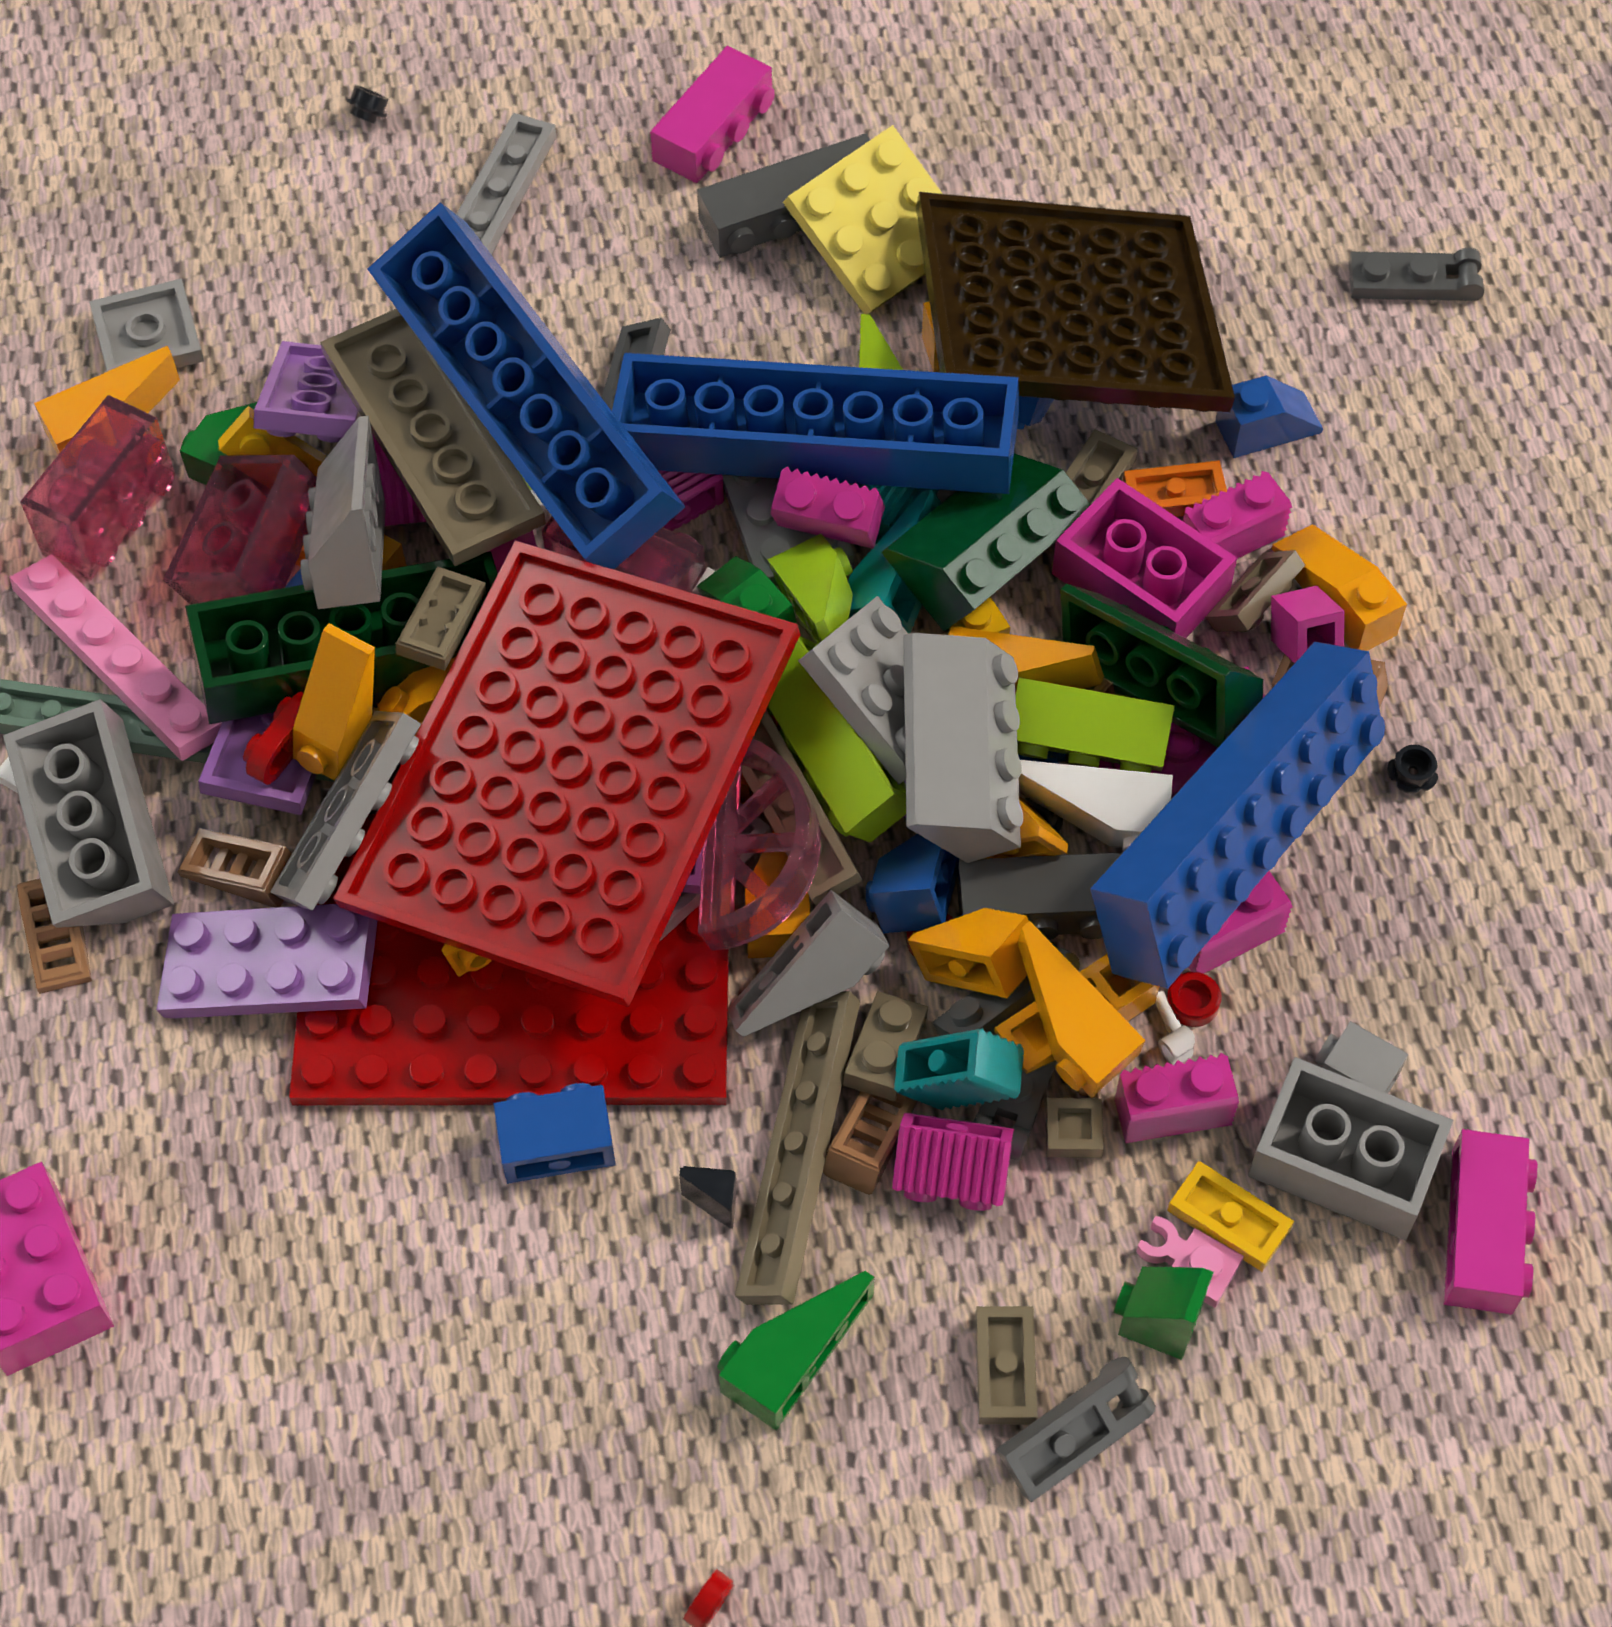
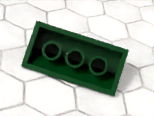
[881,453,1091,631]
[1060,584,1264,747]

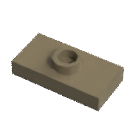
[396,566,486,671]

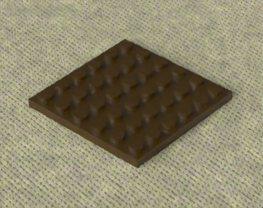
[916,192,1235,413]

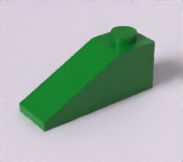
[717,1271,874,1430]

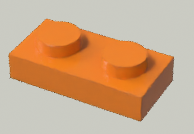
[1122,460,1227,517]

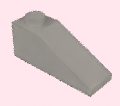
[728,890,889,1037]

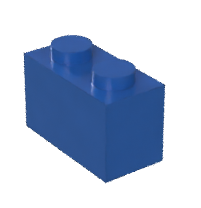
[493,1083,616,1184]

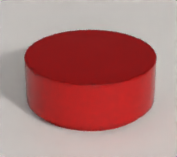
[1167,972,1222,1027]
[683,1569,735,1627]

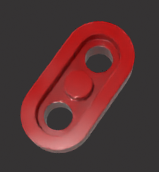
[243,692,304,785]

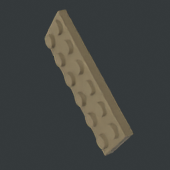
[320,308,546,566]

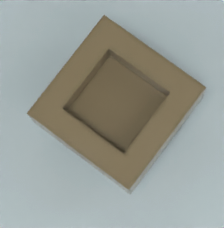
[1046,1098,1104,1158]

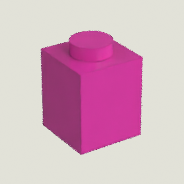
[1271,586,1344,663]

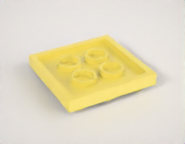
[783,125,943,314]

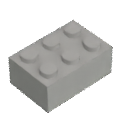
[1248,1057,1453,1241]

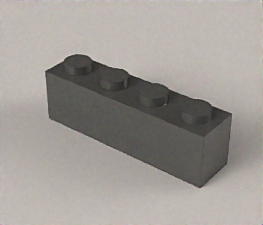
[697,133,870,258]
[957,853,1122,940]

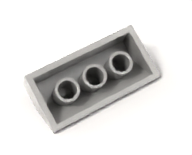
[301,416,386,609]
[903,633,1023,863]
[3,699,174,928]

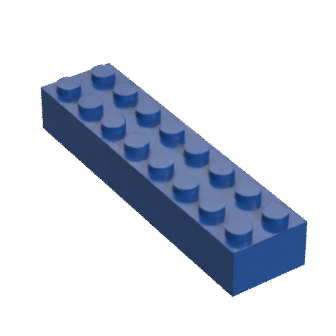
[367,202,685,570]
[612,353,1019,494]
[1090,642,1385,989]

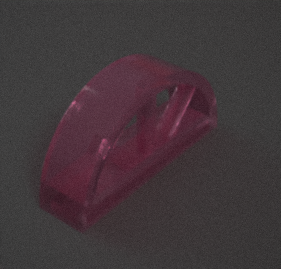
[698,739,821,951]

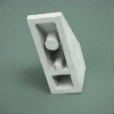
[1019,760,1173,852]

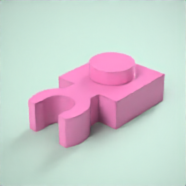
[1136,1216,1244,1308]

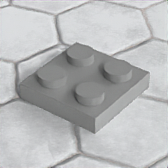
[89,278,204,371]

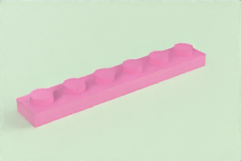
[9,554,222,761]

